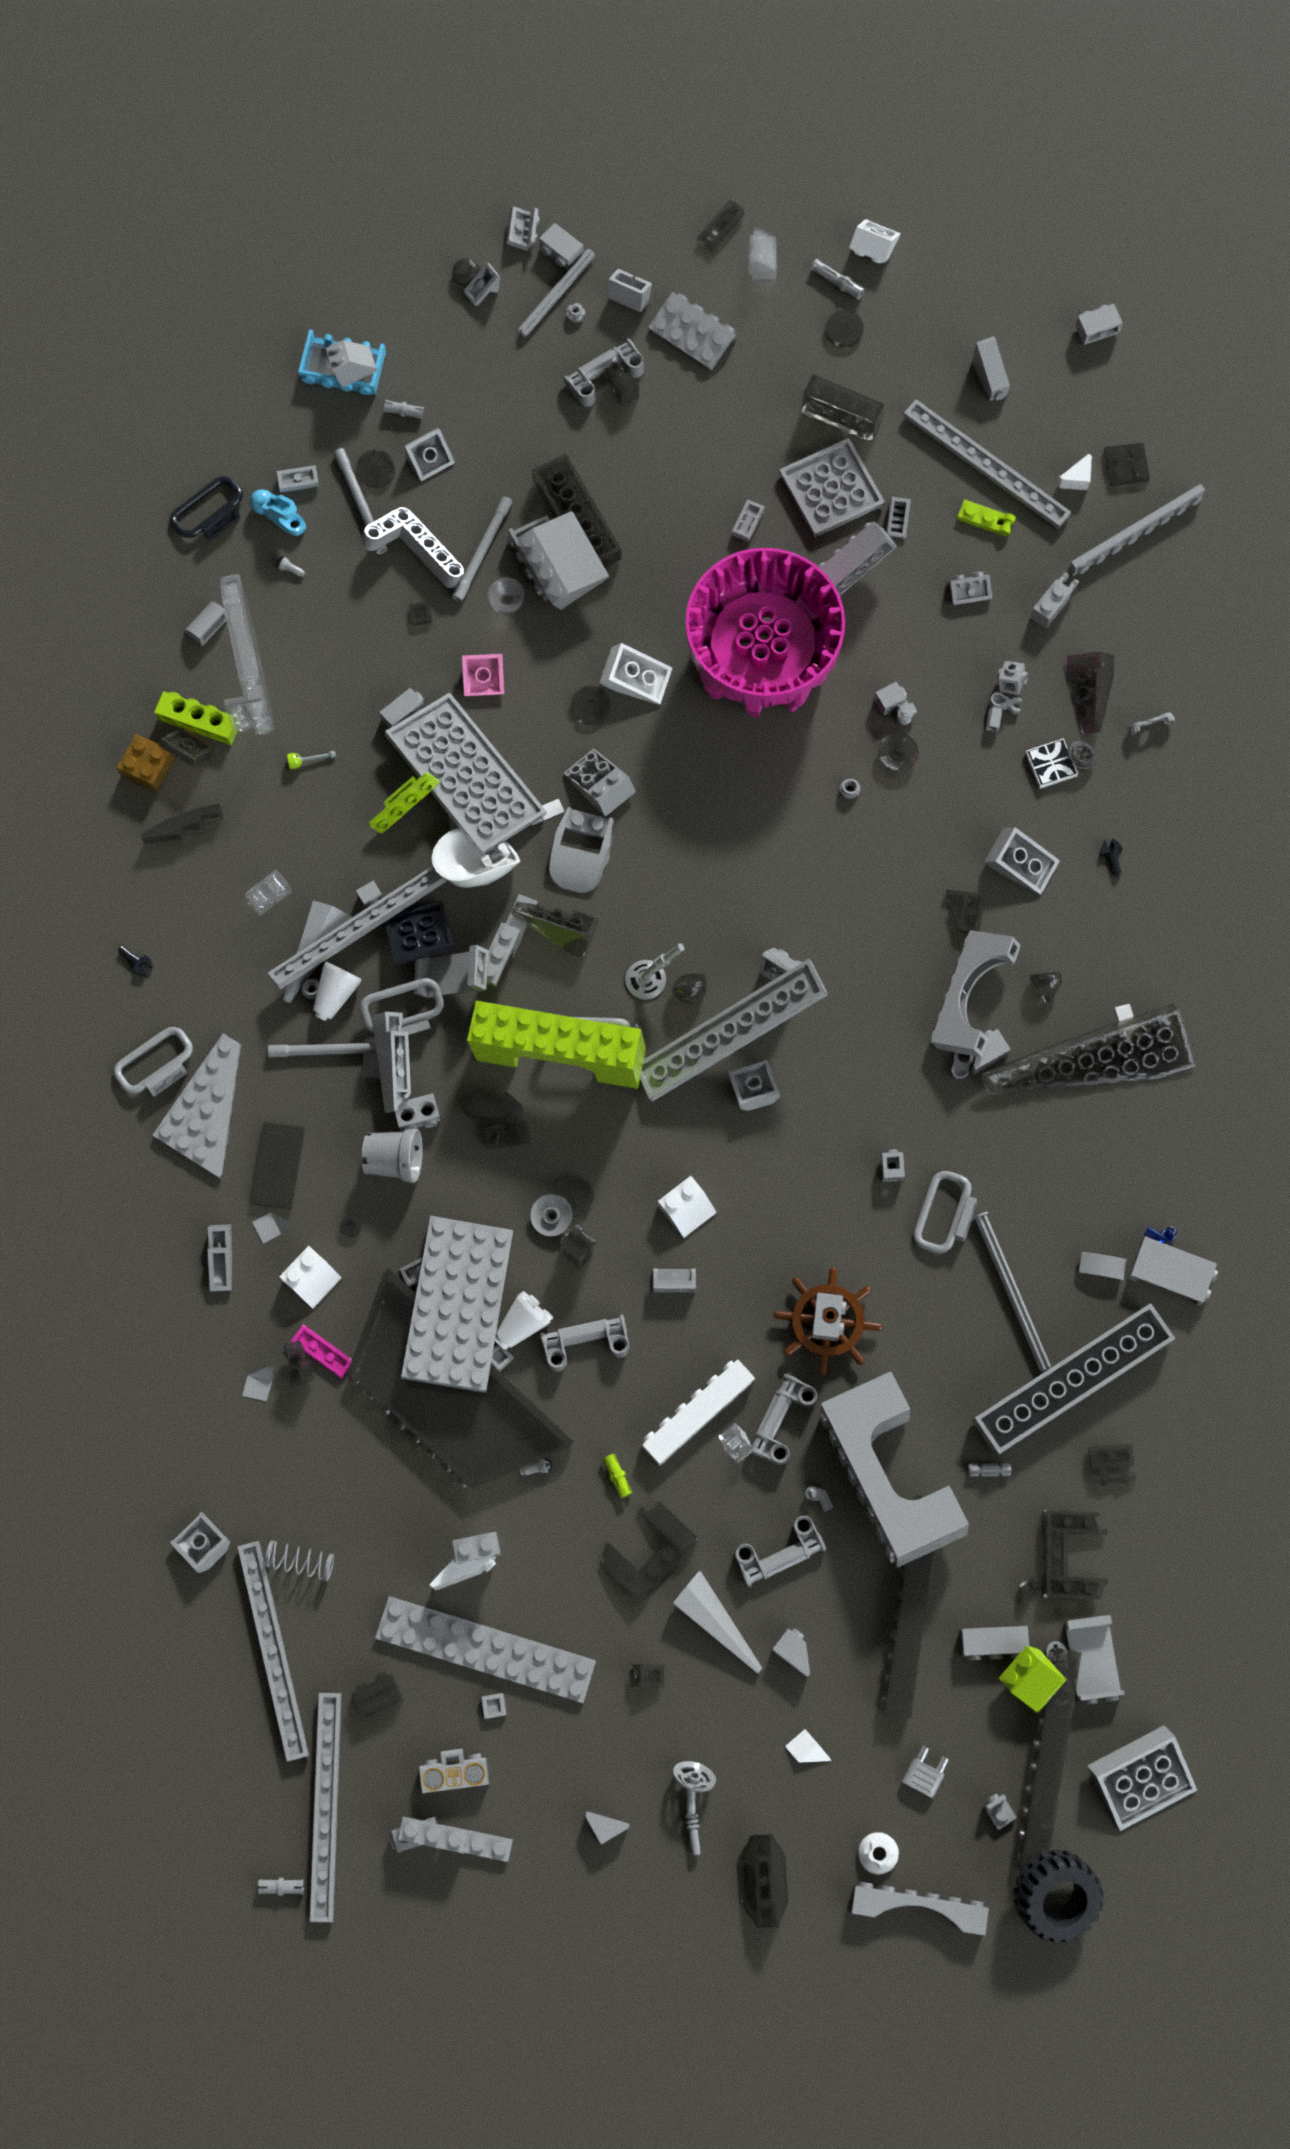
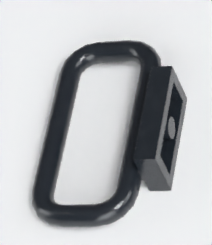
[170,476,243,541]

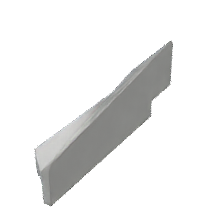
[372,1012,411,1113]

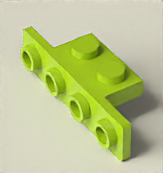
[369,772,440,834]

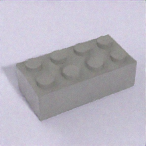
[818,521,897,596]

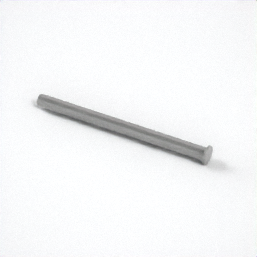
[972,1212,1051,1372]

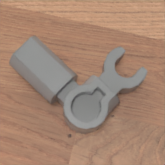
[986,692,1022,732]

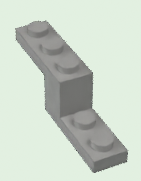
[487,894,538,987]
[398,1817,513,1862]

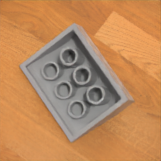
[516,511,609,610]
[1087,1725,1197,1831]

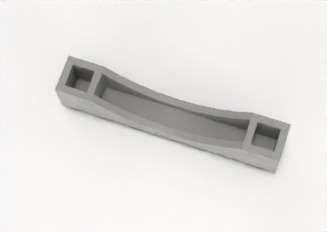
[850,1882,989,1935]

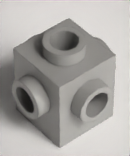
[997,661,1028,695]

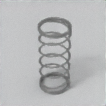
[264,1540,334,1581]

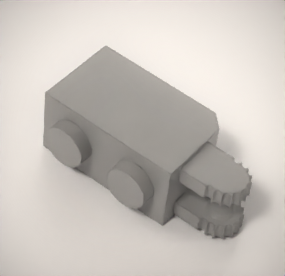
[1030,572,1079,629]

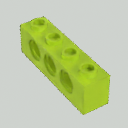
[154,691,240,745]

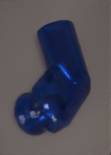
[1144,1226,1177,1243]

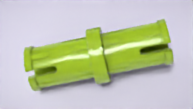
[602,1453,632,1499]

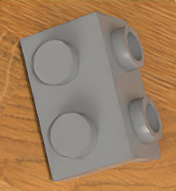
[506,206,540,251]

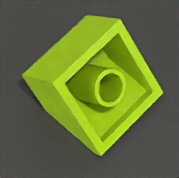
[999,1645,1066,1712]

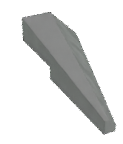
[283,901,353,1003]
[673,1571,762,1674]

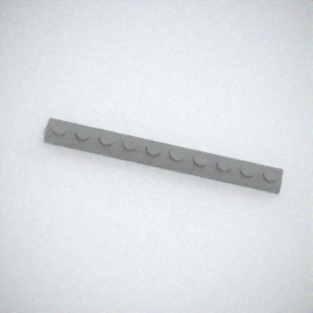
[903,400,1071,529]
[268,866,448,990]
[237,1541,309,1762]
[310,1693,342,1922]

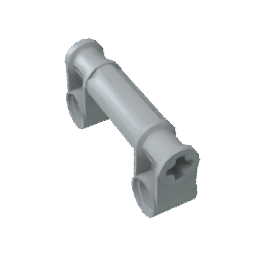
[563,339,644,407]
[540,1315,629,1372]
[747,1374,817,1465]
[735,1516,827,1587]

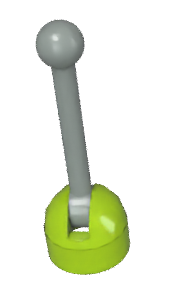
[287,751,336,770]

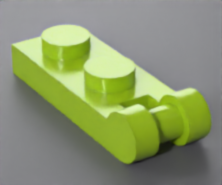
[957,499,1016,537]

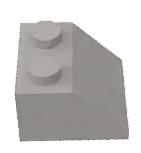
[326,340,377,388]

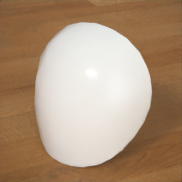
[432,828,520,888]

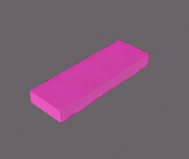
[290,1324,354,1379]

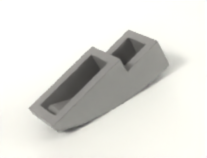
[208,1224,232,1291]

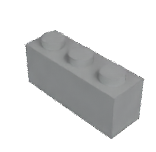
[960,1626,1029,1661]

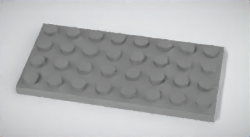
[385,692,547,855]
[401,1216,513,1393]

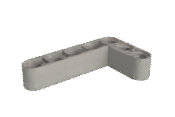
[362,508,463,588]

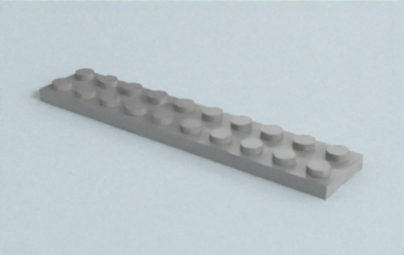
[640,959,828,1101]
[375,1596,596,1703]

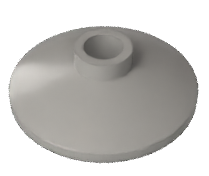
[530,1194,572,1236]

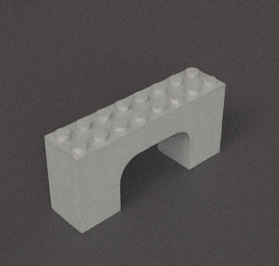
[819,1371,969,1568]

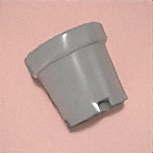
[362,1128,423,1183]

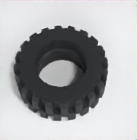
[1013,1849,1104,1943]

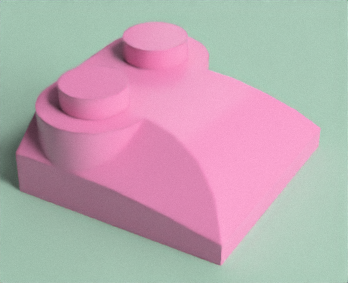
[462,654,504,696]

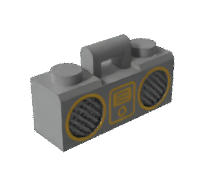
[419,1749,489,1793]

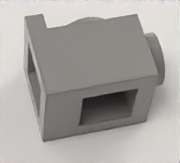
[881,1149,905,1182]

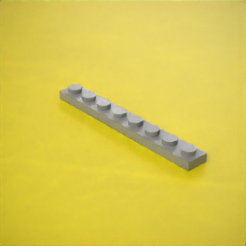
[1069,484,1205,576]

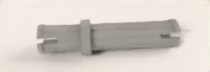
[811,259,864,299]

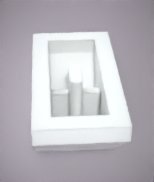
[1057,454,1092,490]

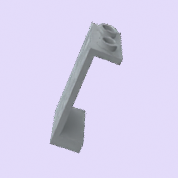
[414,945,488,999]
[1128,1237,1218,1306]
[1064,1615,1125,1705]

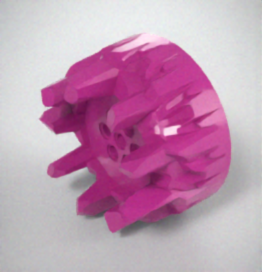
[686,548,845,718]

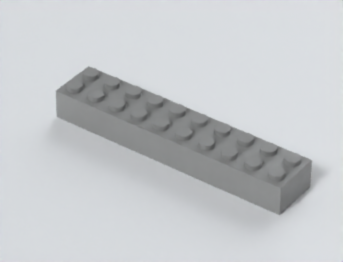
[972,1303,1175,1457]

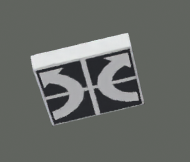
[1025,738,1078,789]

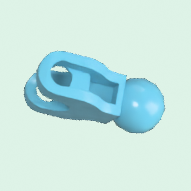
[250,489,306,536]

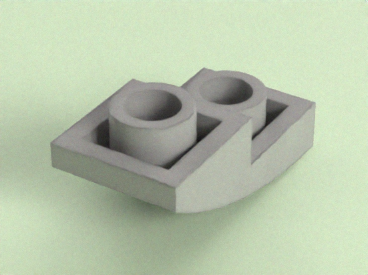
[1079,1252,1127,1280]

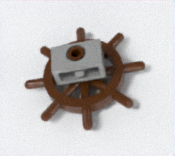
[773,1267,883,1375]

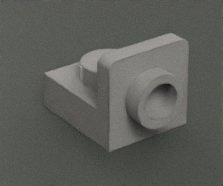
[983,1793,1017,1830]

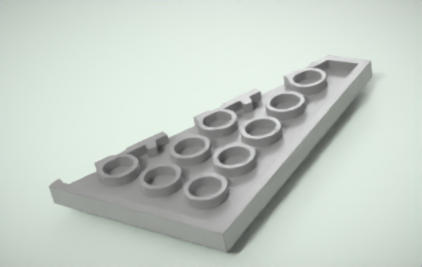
[153,1034,241,1179]

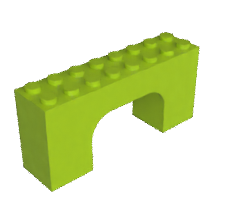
[467,1001,646,1089]

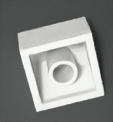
[849,219,900,263]
[658,1176,717,1238]
[279,1246,342,1309]

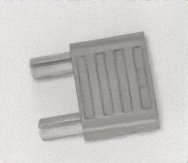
[902,1746,949,1799]

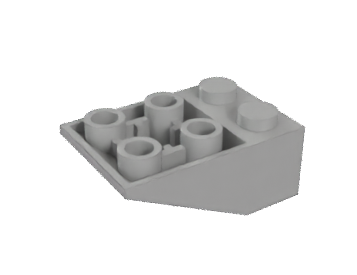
[564,748,636,817]

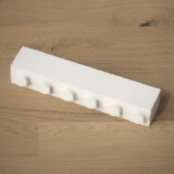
[642,1360,755,1466]

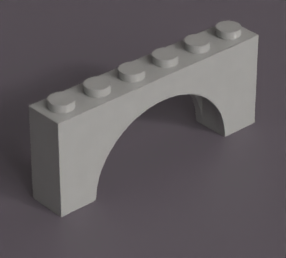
[930,930,1021,1057]

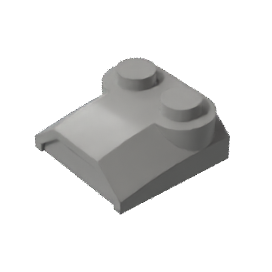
[727,1060,780,1111]
[170,1512,230,1573]

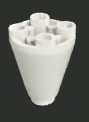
[495,1291,553,1350]

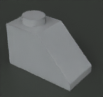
[971,1029,1011,1075]
[772,1628,810,1678]

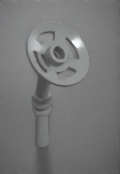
[625,944,685,1000]
[673,1761,716,1855]

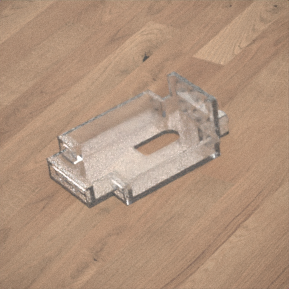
[219,574,275,734]

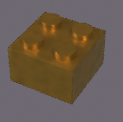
[116,734,175,793]

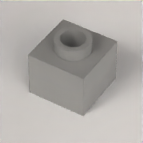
[356,880,383,909]

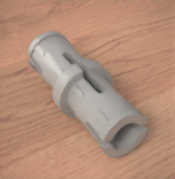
[383,400,424,420]
[258,1878,304,1896]

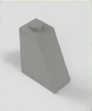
[972,336,1010,401]

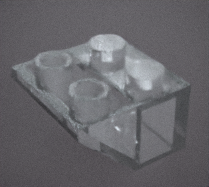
[749,227,777,282]

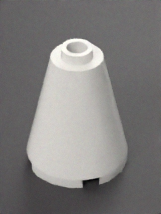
[313,962,362,1021]

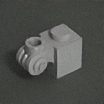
[874,681,917,725]

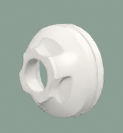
[858,1832,899,1874]

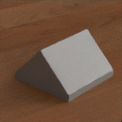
[404,428,455,481]

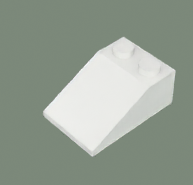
[599,643,672,705]
[430,1557,496,1590]

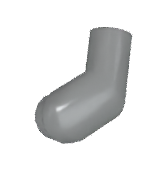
[804,1486,834,1512]

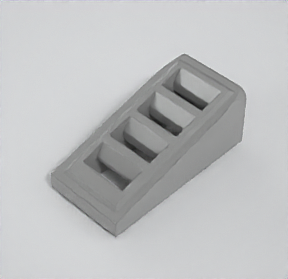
[886,497,911,539]

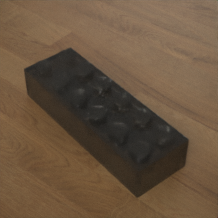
[532,453,622,568]

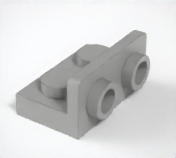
[947,571,993,605]

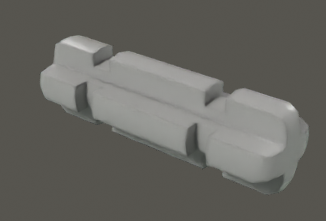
[968,1463,1011,1477]

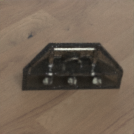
[738,1834,789,1928]

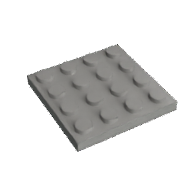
[779,438,885,537]

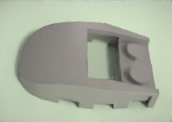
[548,807,614,893]

